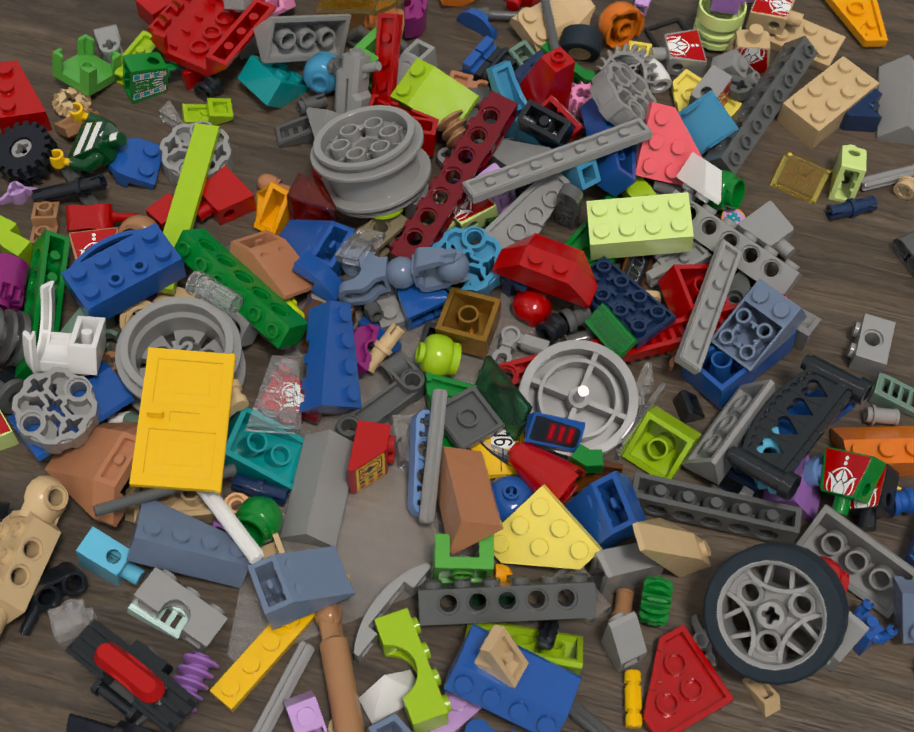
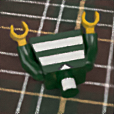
[49,102,127,174]

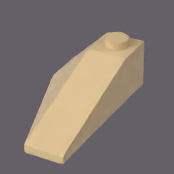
[632,517,711,577]

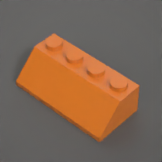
[830,426,914,477]

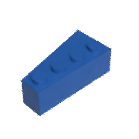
[681,331,796,408]

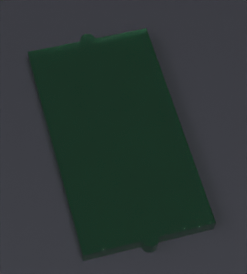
[475,355,533,441]

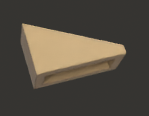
[742,678,781,718]

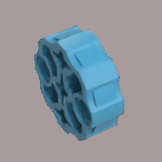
[430,226,503,296]

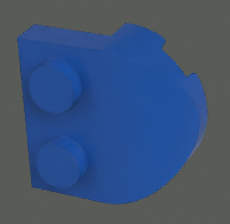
[107,138,162,190]

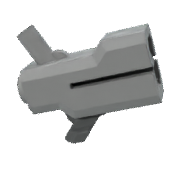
[327,48,382,114]

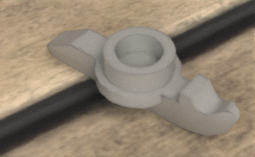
[691,614,718,667]

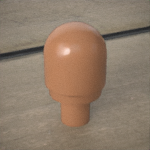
[257,173,291,191]

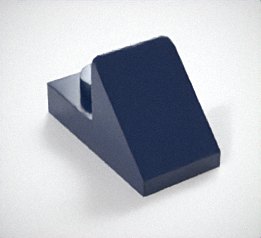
[839,89,882,132]

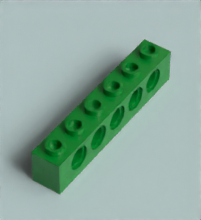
[174,228,308,349]
[15,230,70,380]

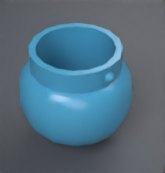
[303,51,341,94]

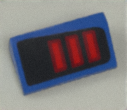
[524,412,585,452]

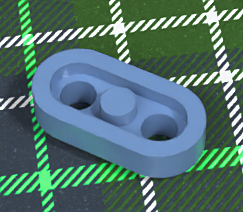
[803,452,824,487]

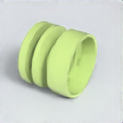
[693,0,747,51]

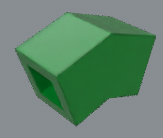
[570,444,604,473]

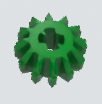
[639,575,673,626]

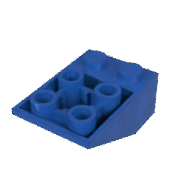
[280,220,357,277]
[564,471,646,550]

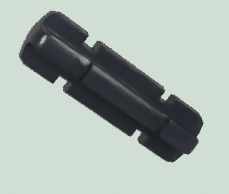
[538,619,559,650]

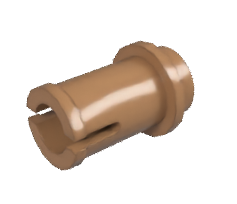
[610,588,634,618]

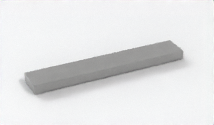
[674,239,742,375]

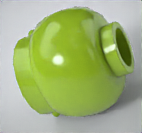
[415,334,462,377]

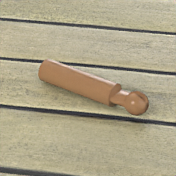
[314,603,365,732]

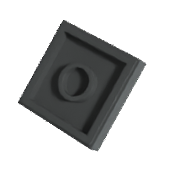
[430,385,505,450]

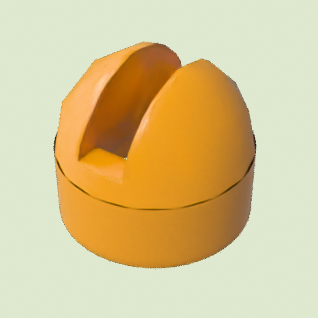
[492,564,513,581]

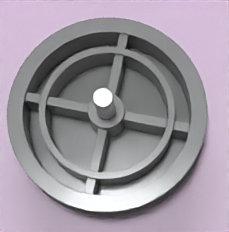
[516,340,639,460]

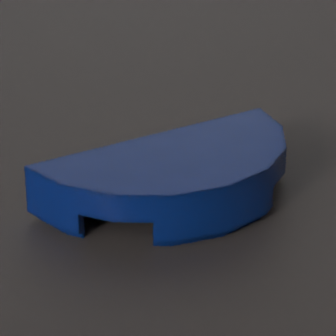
[456,8,498,40]

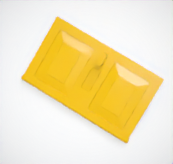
[130,347,236,494]

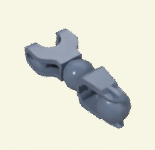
[338,247,470,306]

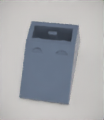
[711,278,807,372]
[247,546,355,630]

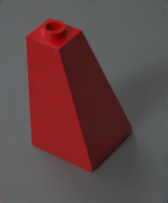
[519,46,576,112]

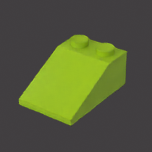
[390,58,480,123]

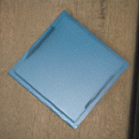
[678,90,739,154]

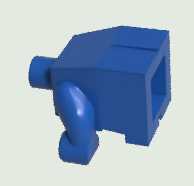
[852,599,898,656]

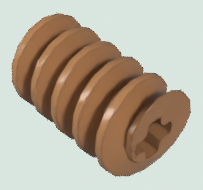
[437,110,472,164]

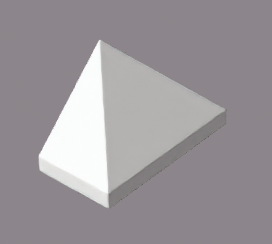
[359,670,416,725]

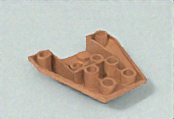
[44,422,138,528]

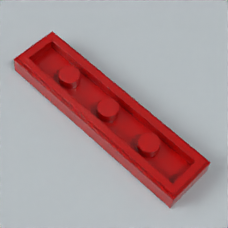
[371,13,403,104]

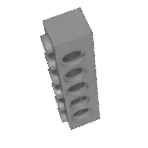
[673,189,802,296]

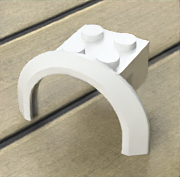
[22,281,106,376]

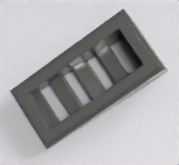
[275,115,315,148]

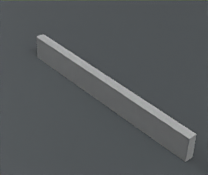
[462,118,652,204]

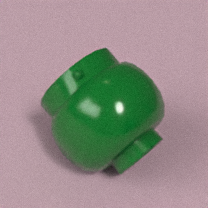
[706,170,746,211]
[235,496,283,547]

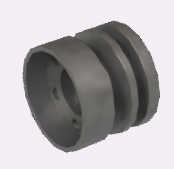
[0,308,31,367]

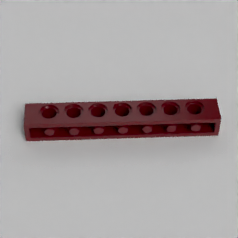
[390,91,518,259]

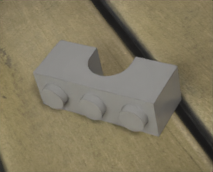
[132,567,228,653]

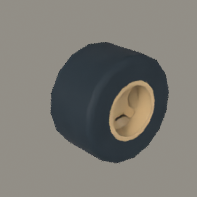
[560,24,602,62]

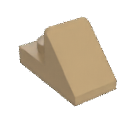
[474,624,528,688]

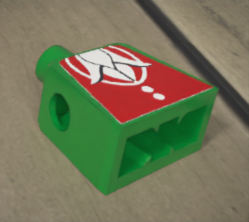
[820,446,886,516]

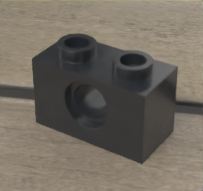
[516,99,574,149]

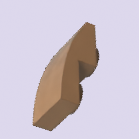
[30,201,60,246]

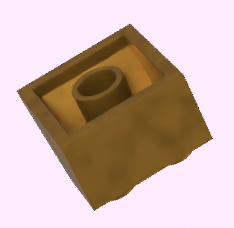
[435,286,501,358]

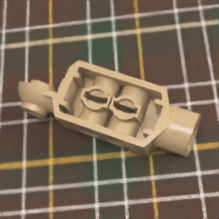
[0,475,69,636]

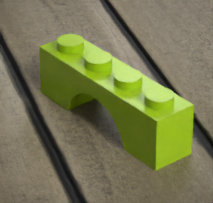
[374,608,452,732]

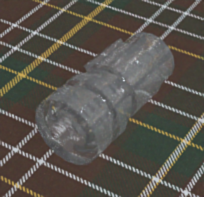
[185,270,243,315]

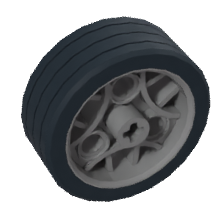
[703,541,849,685]

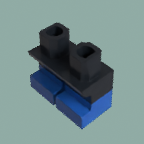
[462,35,517,86]

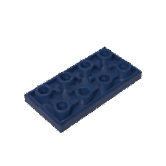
[589,256,676,350]

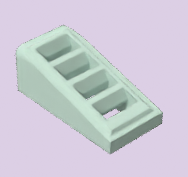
[127,603,188,640]

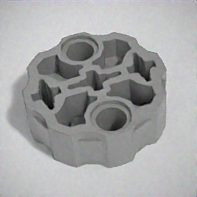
[590,62,657,126]
[160,121,234,184]
[12,367,100,454]

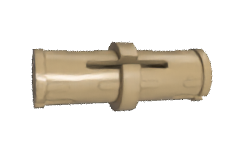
[368,322,406,374]

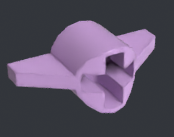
[0,181,37,206]

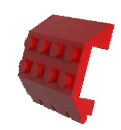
[147,0,276,77]

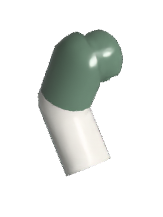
[107,411,139,423]

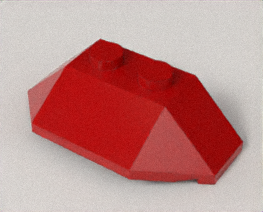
[492,233,598,309]

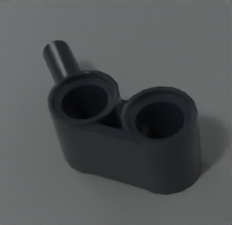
[19,562,88,636]

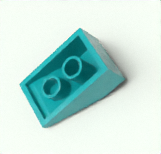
[224,407,304,492]

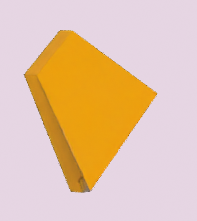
[253,182,296,235]

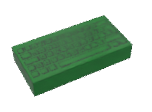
[584,303,639,359]

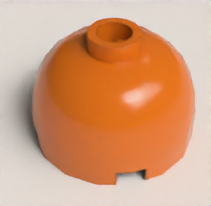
[598,1,645,49]

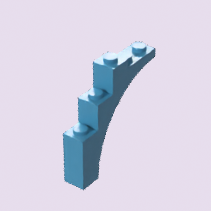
[486,61,601,190]

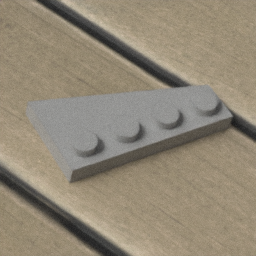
[484,172,570,249]

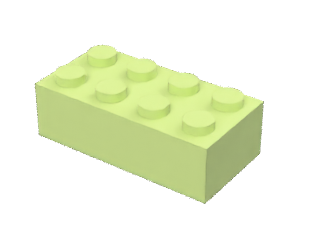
[586,192,694,260]

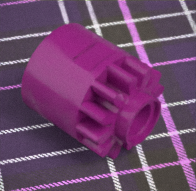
[0,253,30,312]

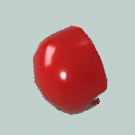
[512,287,553,327]

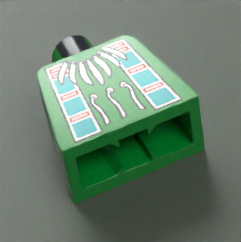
[123,52,179,104]

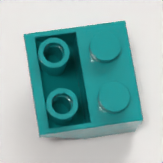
[238,55,309,108]

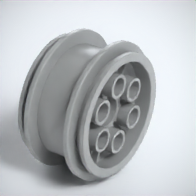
[310,105,432,218]
[115,297,246,412]

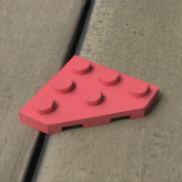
[636,102,703,185]

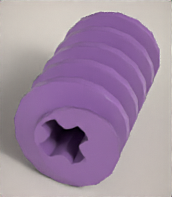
[171,651,220,720]

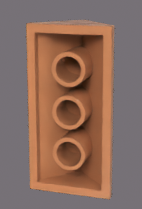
[437,446,503,555]

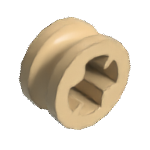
[893,175,914,200]

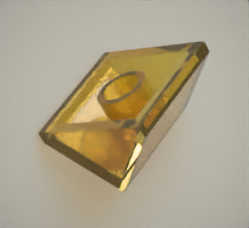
[770,150,833,205]

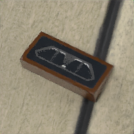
[622,255,654,288]

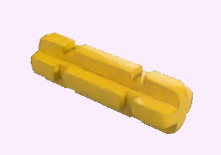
[624,669,642,729]

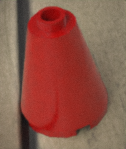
[507,441,586,505]

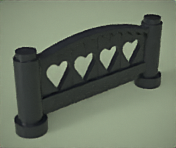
[725,354,875,501]

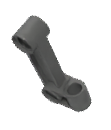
[337,350,425,442]

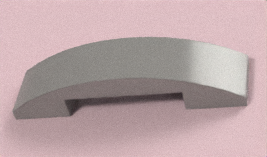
[354,563,431,664]

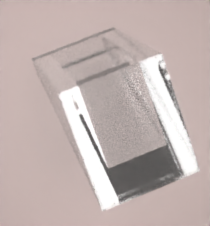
[158,100,183,128]

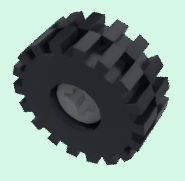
[0,121,59,186]

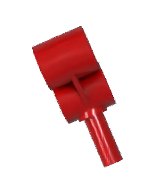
[66,204,139,232]

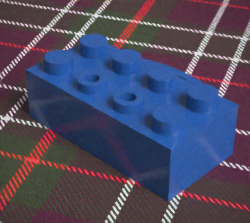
[61,223,187,320]

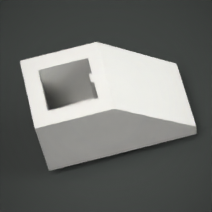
[676,152,722,205]

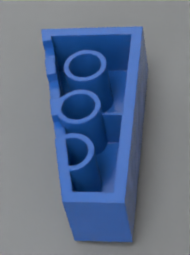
[581,98,636,197]
[299,300,362,415]

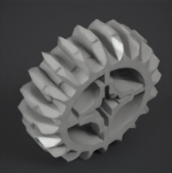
[596,43,658,94]

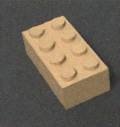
[776,56,879,149]

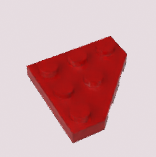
[642,624,734,732]

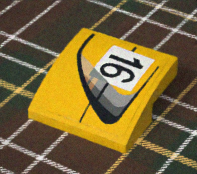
[471,424,525,479]

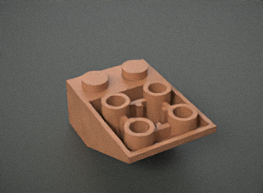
[230,230,314,300]

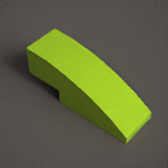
[0,215,33,265]

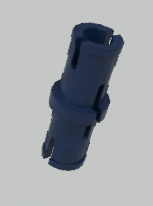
[826,195,878,220]
[231,473,290,506]

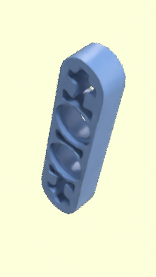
[407,410,431,518]

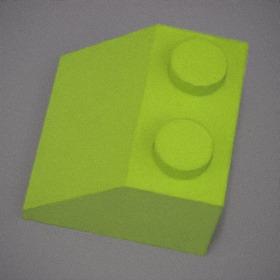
[622,406,702,479]

